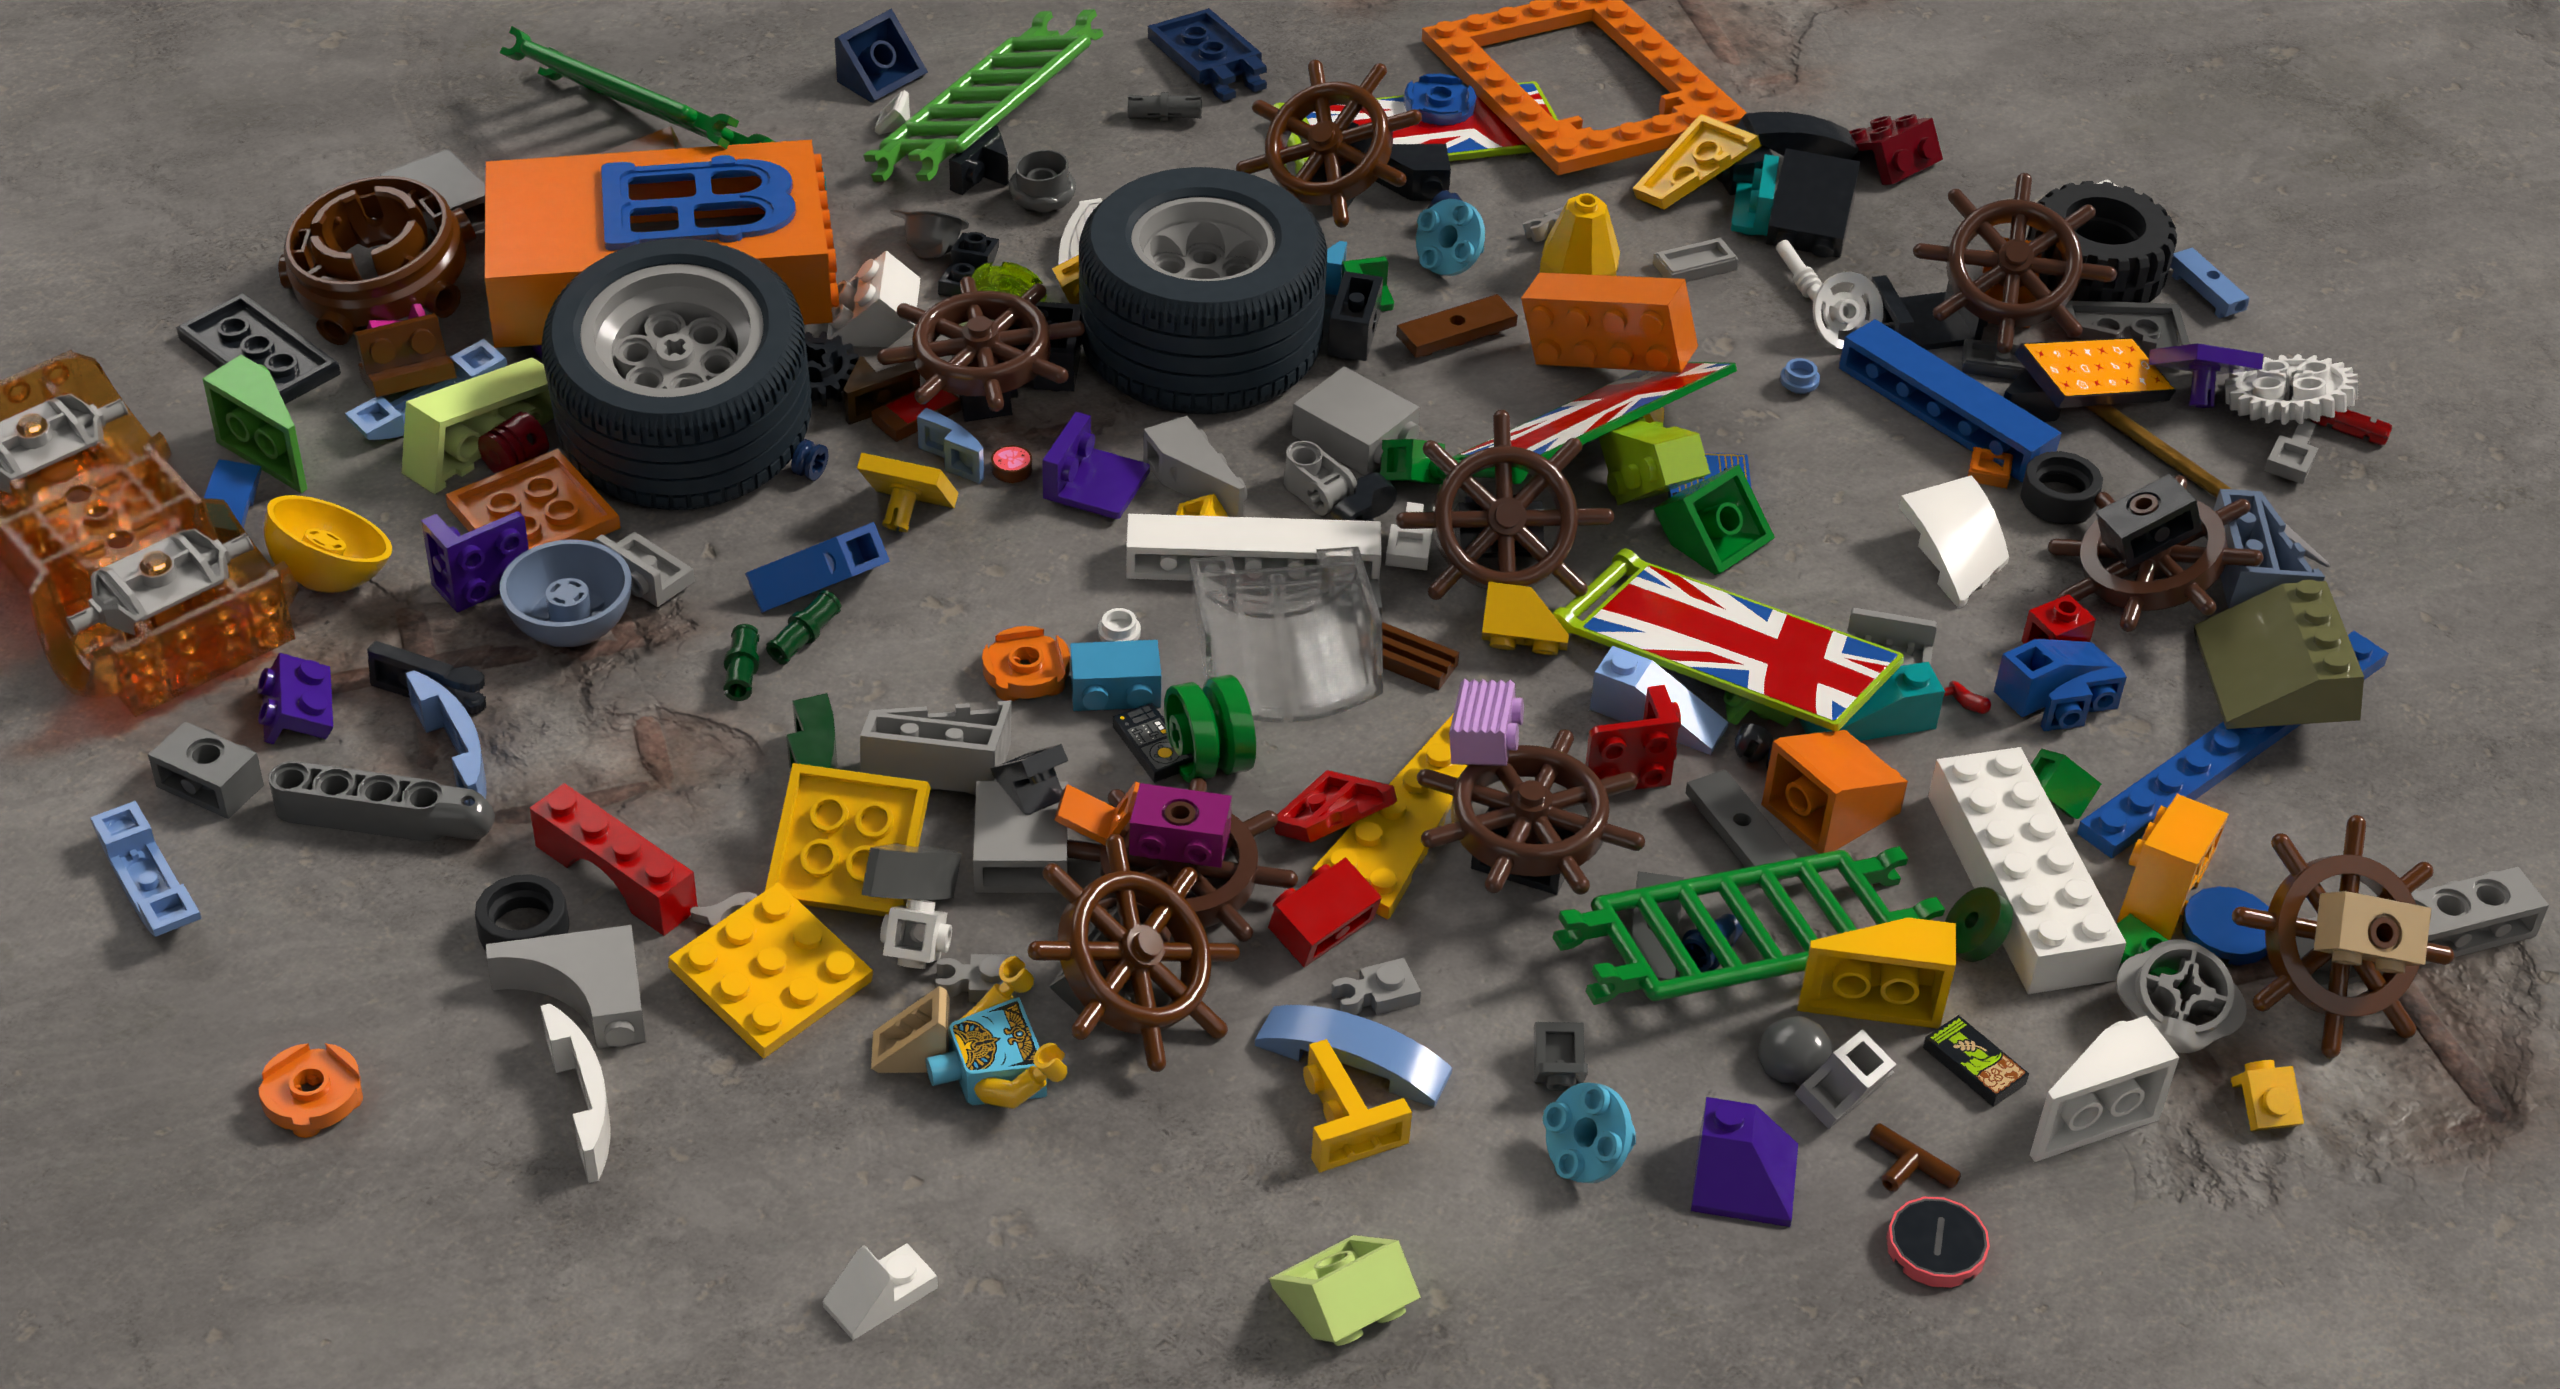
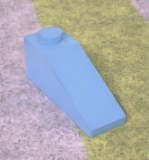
[1590,646,1728,755]

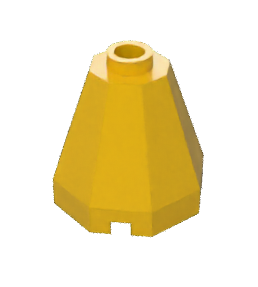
[1540,193,1620,276]

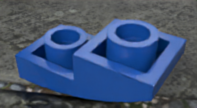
[197,459,262,536]
[2040,665,2127,731]

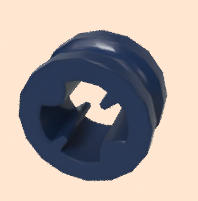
[791,439,829,481]

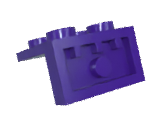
[1042,412,1150,519]
[421,511,529,613]

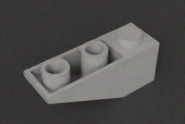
[1143,415,1247,517]

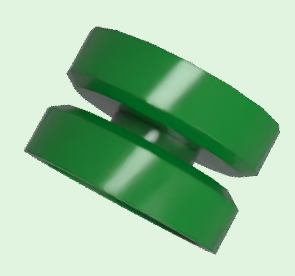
[1164,674,1256,783]

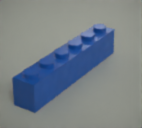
[1839,319,2062,483]

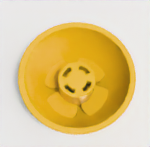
[263,495,392,593]

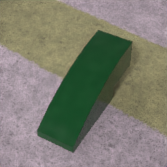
[786,693,837,770]

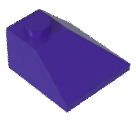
[1691,1097,1798,1227]

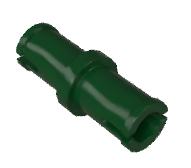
[766,590,842,665]
[723,624,760,701]

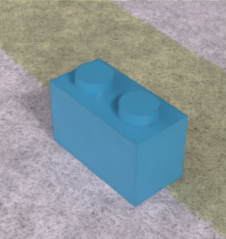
[1070,640,1162,711]

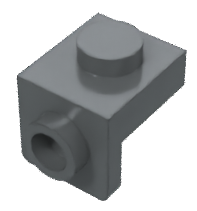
[1534,1022,1588,1091]

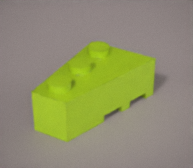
[1599,417,1711,505]

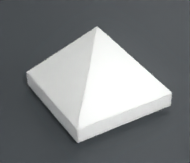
[874,90,910,135]

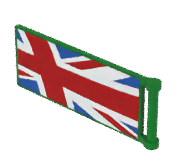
[1429,362,1737,484]

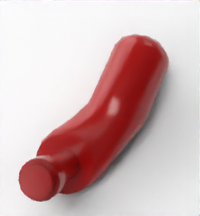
[1944,681,1991,714]

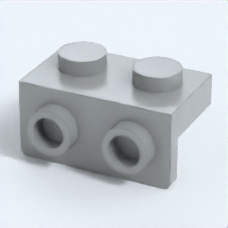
[594,531,695,607]
[1847,608,1937,666]

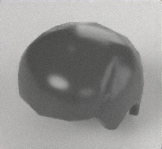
[1758,1016,1833,1086]

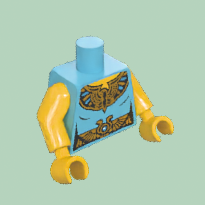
[926,956,1067,1109]

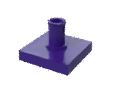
[2149,343,2264,408]

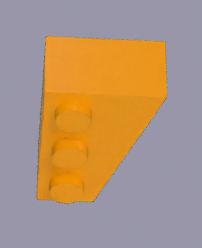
[2117,794,2229,940]

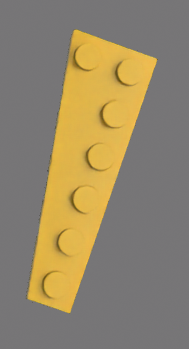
[1312,713,1468,920]

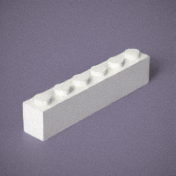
[1126,514,1381,585]

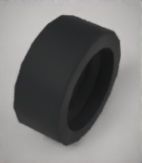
[2020,451,2103,524]
[475,874,569,951]

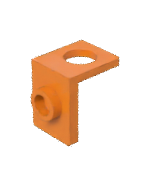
[1054,781,1140,846]

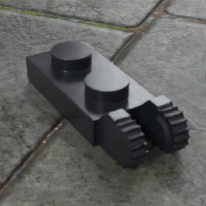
[367,640,486,715]

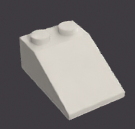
[2030,1015,2179,1162]

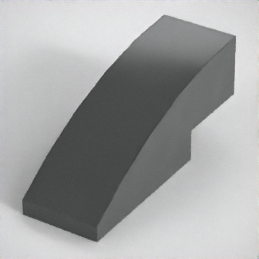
[861,843,962,900]

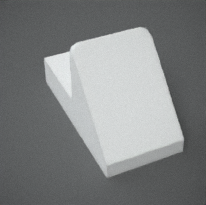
[823,1243,938,1340]

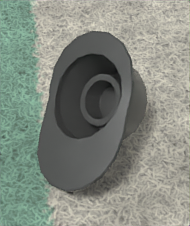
[890,210,969,259]

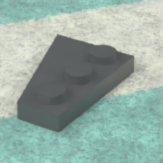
[2065,300,2190,355]

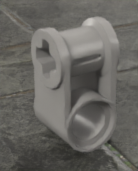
[1283,441,1357,516]

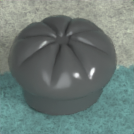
[1008,150,1076,213]

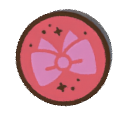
[991,445,1032,483]

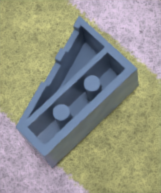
[2213,489,2325,609]

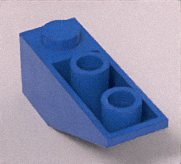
[745,522,890,613]
[1993,639,2119,717]

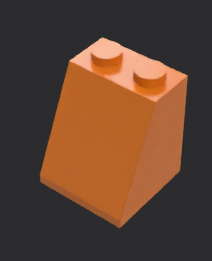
[1761,730,1908,854]

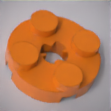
[982,626,1070,701]
[259,1043,363,1138]

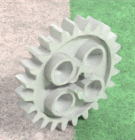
[2225,354,2358,425]

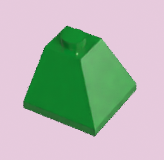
[1653,464,1775,575]

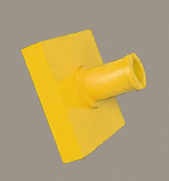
[857,452,958,532]

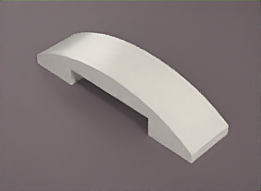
[540,1004,610,1183]

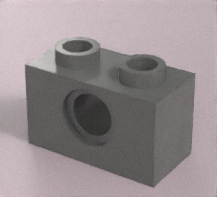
[148,721,264,819]

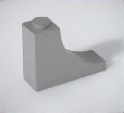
[486,925,646,1049]

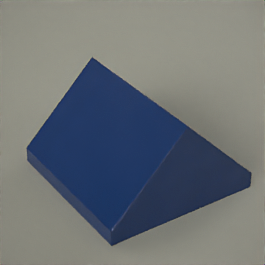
[835,8,928,103]

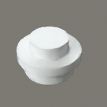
[1098,608,1141,642]

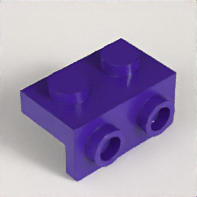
[257,653,333,744]

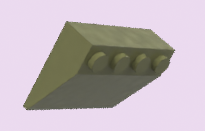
[2194,580,2364,729]

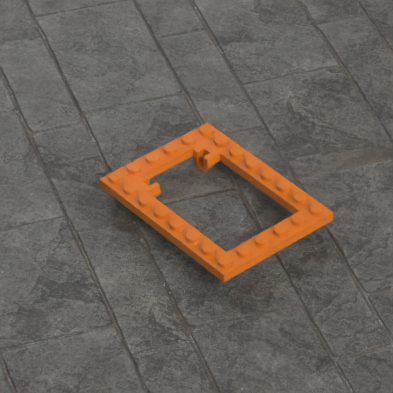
[1422,0,1747,176]

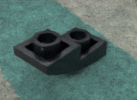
[938,232,999,297]

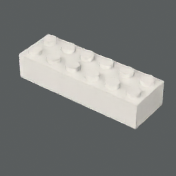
[1928,747,2126,994]

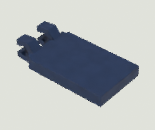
[1148,8,1267,101]

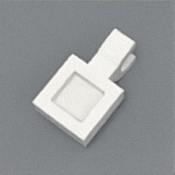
[1385,502,1433,570]

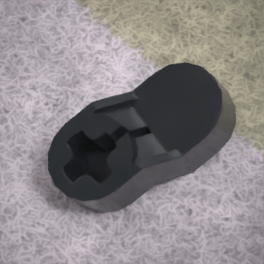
[1330,472,1397,521]

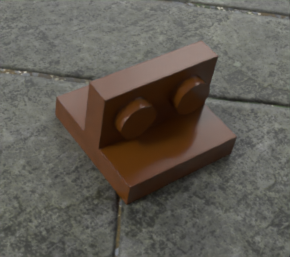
[354,313,457,397]

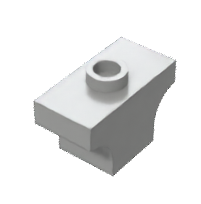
[1794,1029,1897,1129]

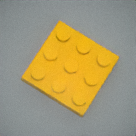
[765,763,931,916]
[668,882,873,1059]

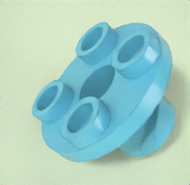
[1416,199,1485,276]
[1543,1082,1636,1183]

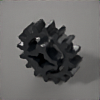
[805,332,859,407]

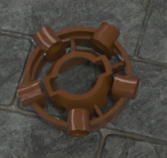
[278,176,476,345]

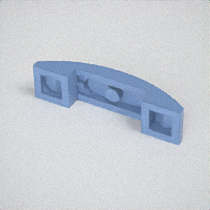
[345,339,507,440]
[405,670,486,806]
[90,801,201,937]
[1255,1005,1452,1107]

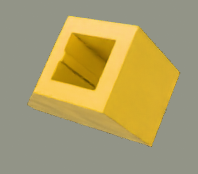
[1482,582,1569,655]

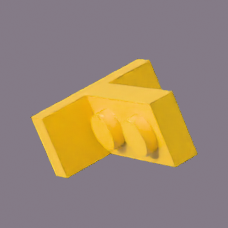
[1303,1039,1412,1173]

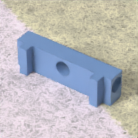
[2170,247,2250,318]

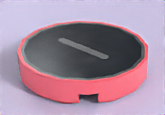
[1886,1197,1990,1288]

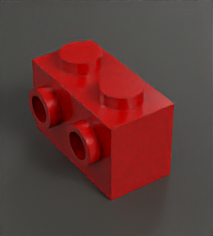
[1268,857,1382,968]

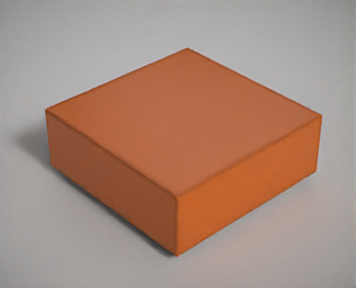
[1968,447,2013,489]

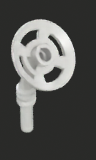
[1776,240,1883,350]

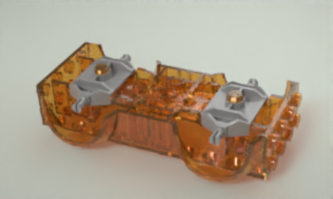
[0,350,299,717]

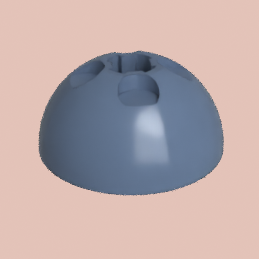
[500,539,632,647]

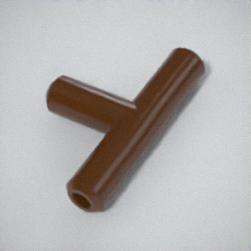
[1869,1123,1961,1191]

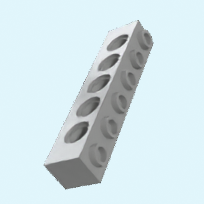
[2296,867,2549,990]

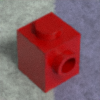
[2021,594,2096,644]

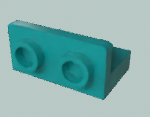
[1731,154,1779,236]

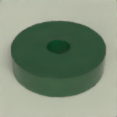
[1945,887,2013,962]

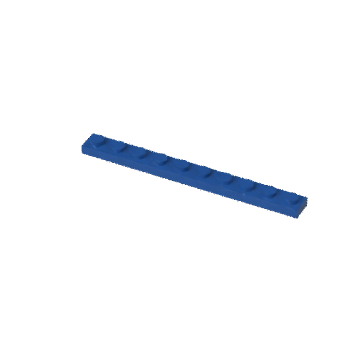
[2077,631,2389,859]

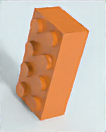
[1521,272,1698,373]

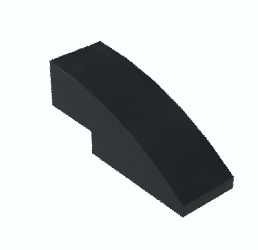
[1741,112,1859,160]

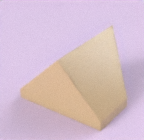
[871,986,950,1073]

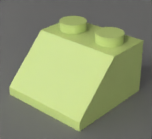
[1269,1235,1421,1346]

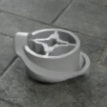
[2116,939,2247,1053]

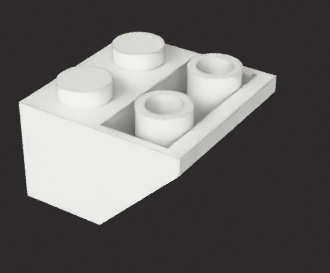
[827,251,921,347]

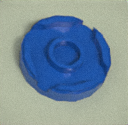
[1403,73,1477,125]

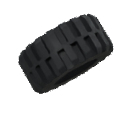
[2026,181,2177,303]

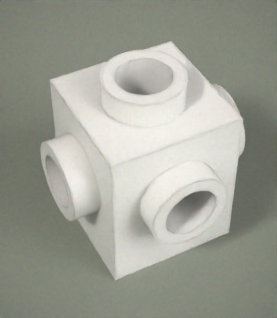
[880,899,952,969]

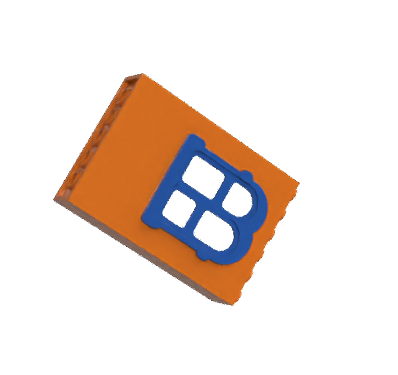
[485,139,839,348]

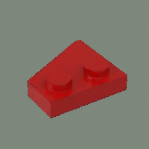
[1274,770,1398,843]

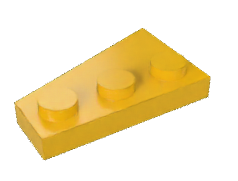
[1633,114,1761,210]

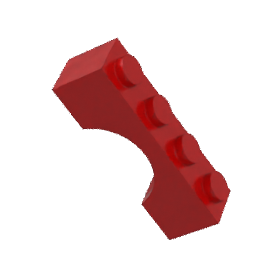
[530,783,698,936]

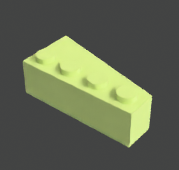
[401,357,554,494]

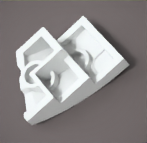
[1899,475,2009,608]

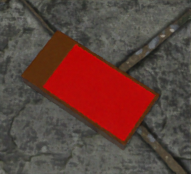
[872,389,961,442]

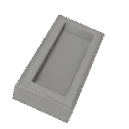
[1653,238,1739,282]

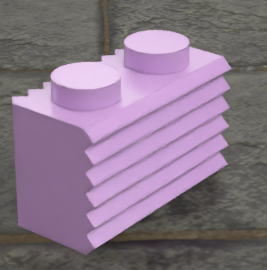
[1449,679,1524,766]

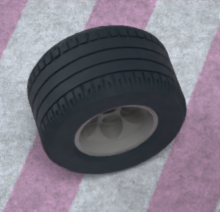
[1079,167,1327,414]
[542,239,812,510]

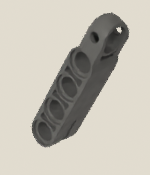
[268,761,495,841]

